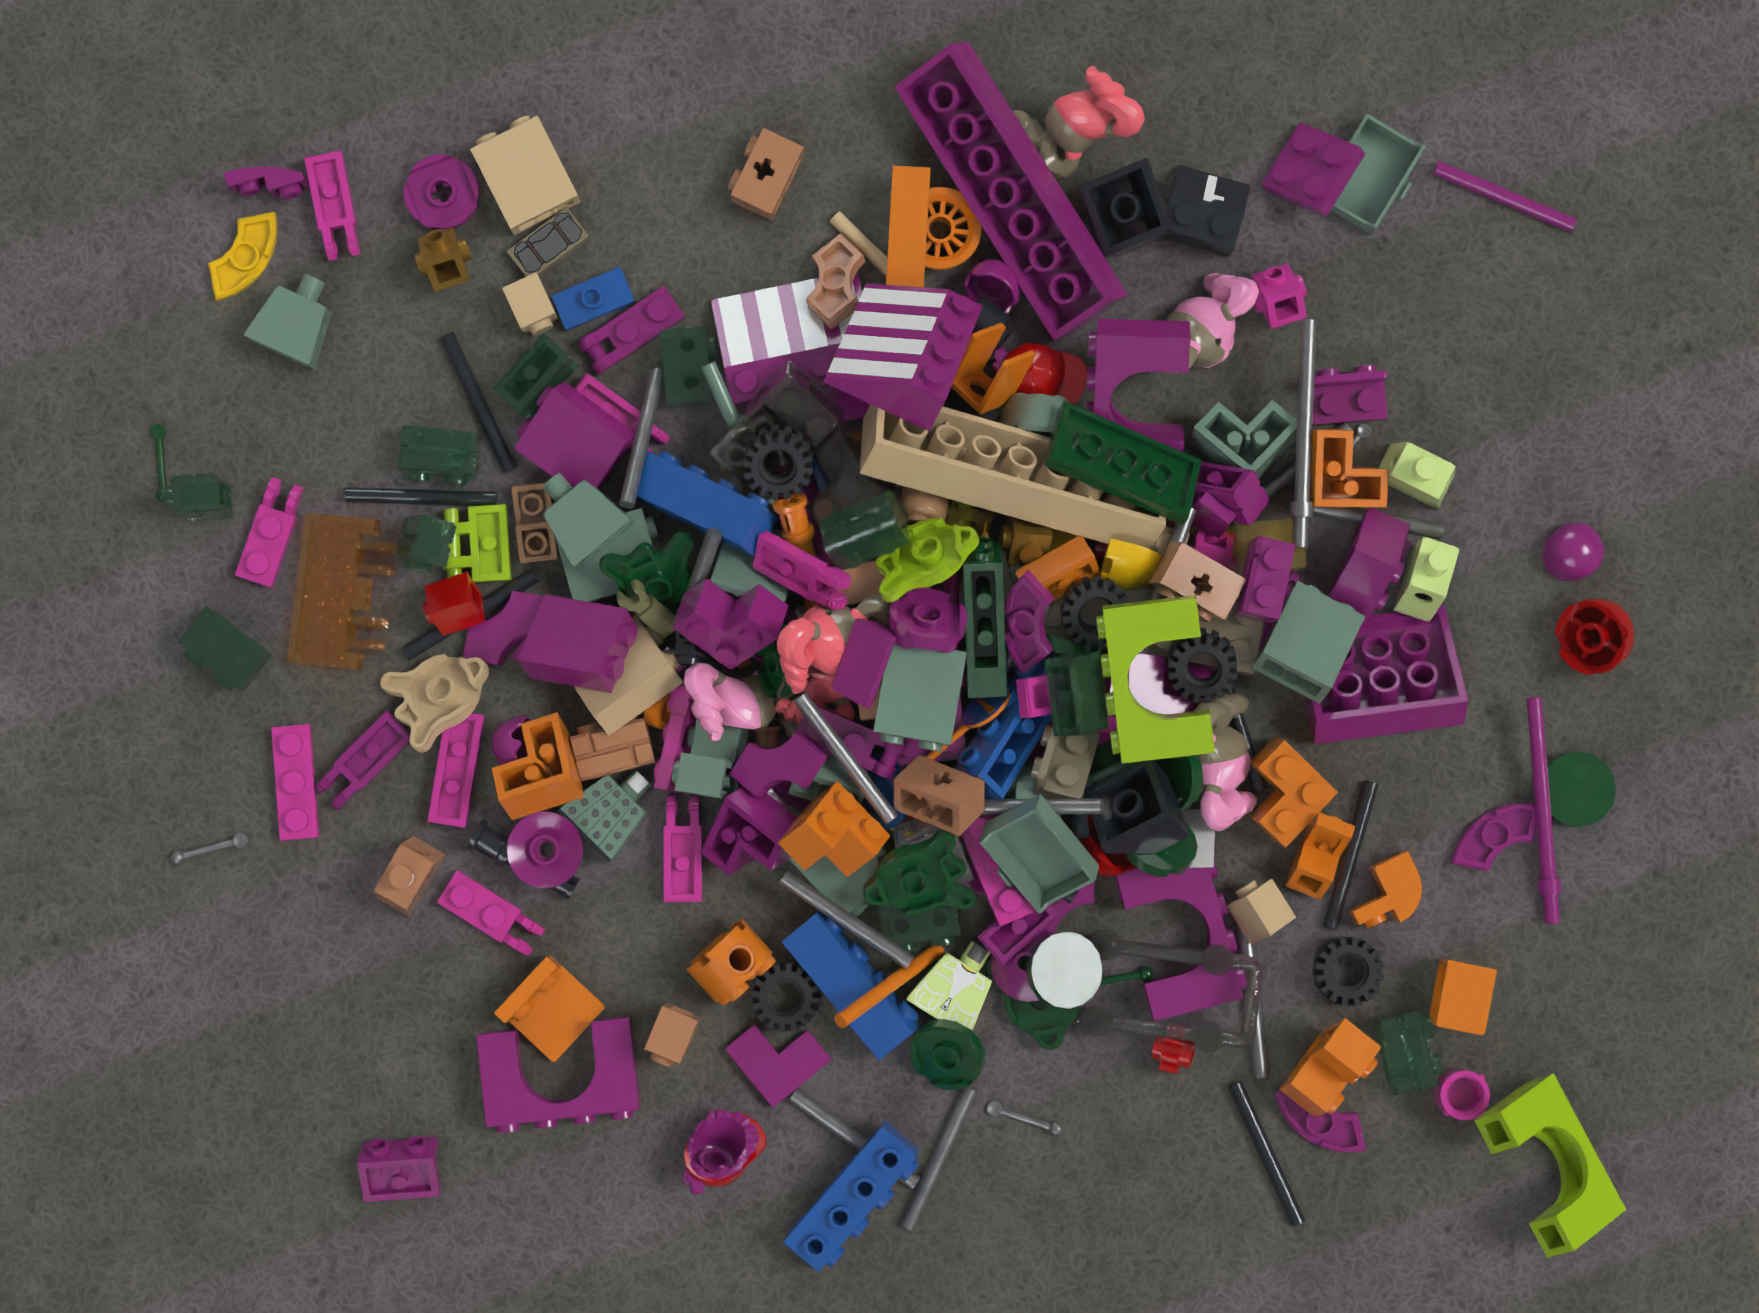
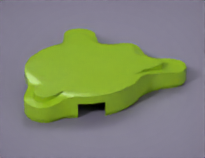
[873,518,979,602]

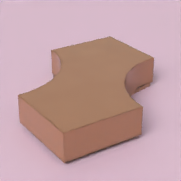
[806,233,866,330]

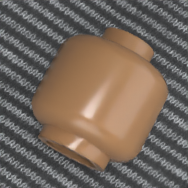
[897,486,951,527]

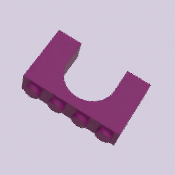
[1086,318,1191,452]
[1114,861,1247,1021]
[476,1016,641,1133]

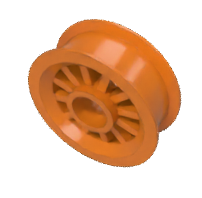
[925,187,982,270]

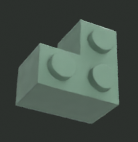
[1190,400,1297,479]
[672,719,749,800]

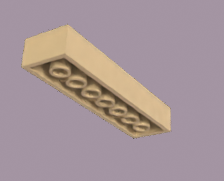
[860,404,1166,549]

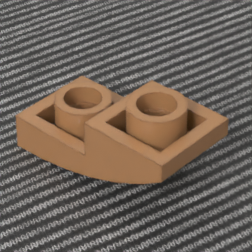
[511,481,558,563]

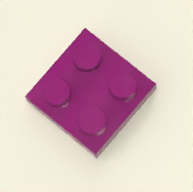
[1261,122,1365,217]

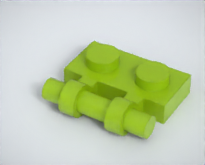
[440,504,512,583]

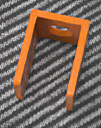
[951,323,1036,414]
[1428,958,1497,1035]

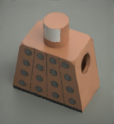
[374,836,446,917]

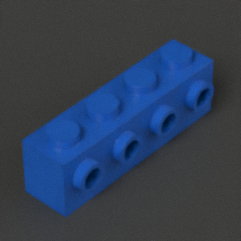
[636,451,779,557]
[954,654,1070,799]
[782,911,921,1060]
[783,1120,920,1272]

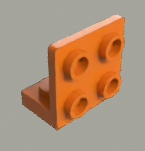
[494,955,605,1062]

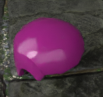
[964,259,1021,313]
[1542,522,1605,582]
[492,715,530,765]

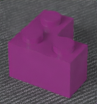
[1328,507,1411,622]
[672,578,788,670]
[701,787,798,875]

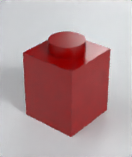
[422,572,485,636]

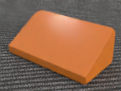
[1015,536,1101,602]

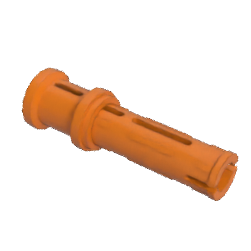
[773,493,824,609]

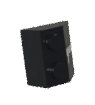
[1079,158,1173,257]
[1162,164,1250,257]
[1084,760,1190,854]

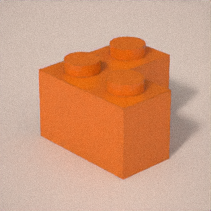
[1309,428,1388,507]
[492,712,584,820]
[1249,736,1338,848]
[778,781,890,877]
[1279,1018,1381,1118]

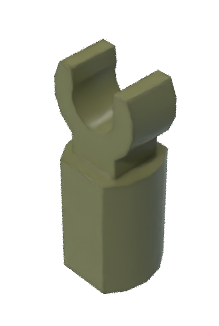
[616,579,676,639]

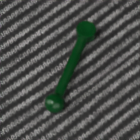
[151,424,171,503]
[1099,966,1153,986]

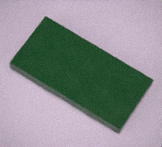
[1044,401,1202,525]

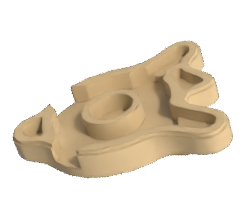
[380,654,489,753]

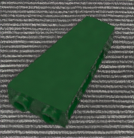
[963,537,1007,698]

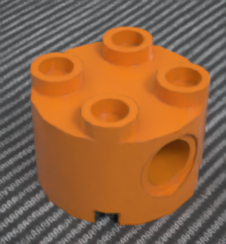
[685,919,776,1006]

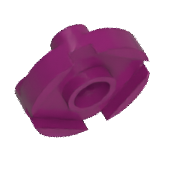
[403,154,480,230]
[888,588,968,653]

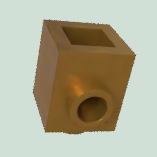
[999,515,1053,565]

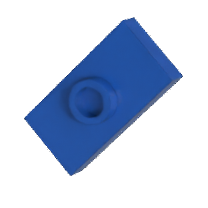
[551,267,636,332]

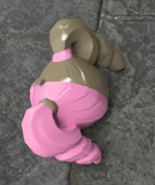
[1158,273,1259,375]
[684,662,799,742]
[1194,693,1257,831]

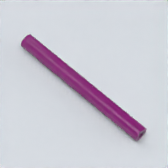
[1433,161,1577,233]

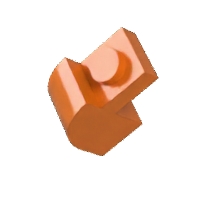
[1285,812,1355,900]
[1348,851,1422,928]

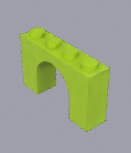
[1096,595,1215,764]
[1474,1073,1626,1258]

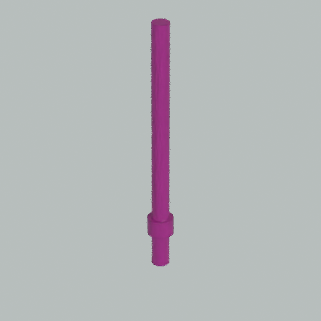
[1526,696,1562,924]

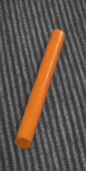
[834,942,945,1028]

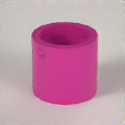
[1433,1067,1490,1121]

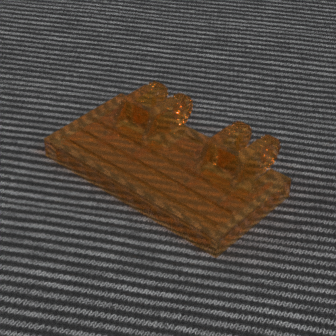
[287,513,398,671]

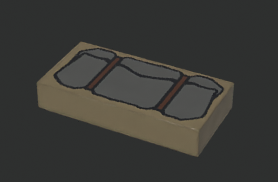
[507,207,590,277]

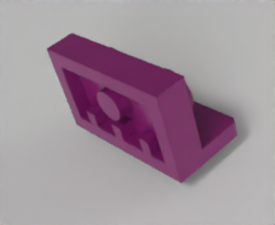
[1312,365,1388,426]
[357,1136,442,1202]

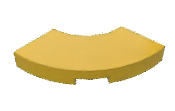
[208,212,277,301]

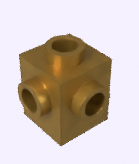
[414,227,472,292]

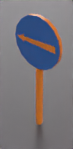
[926,687,1011,760]

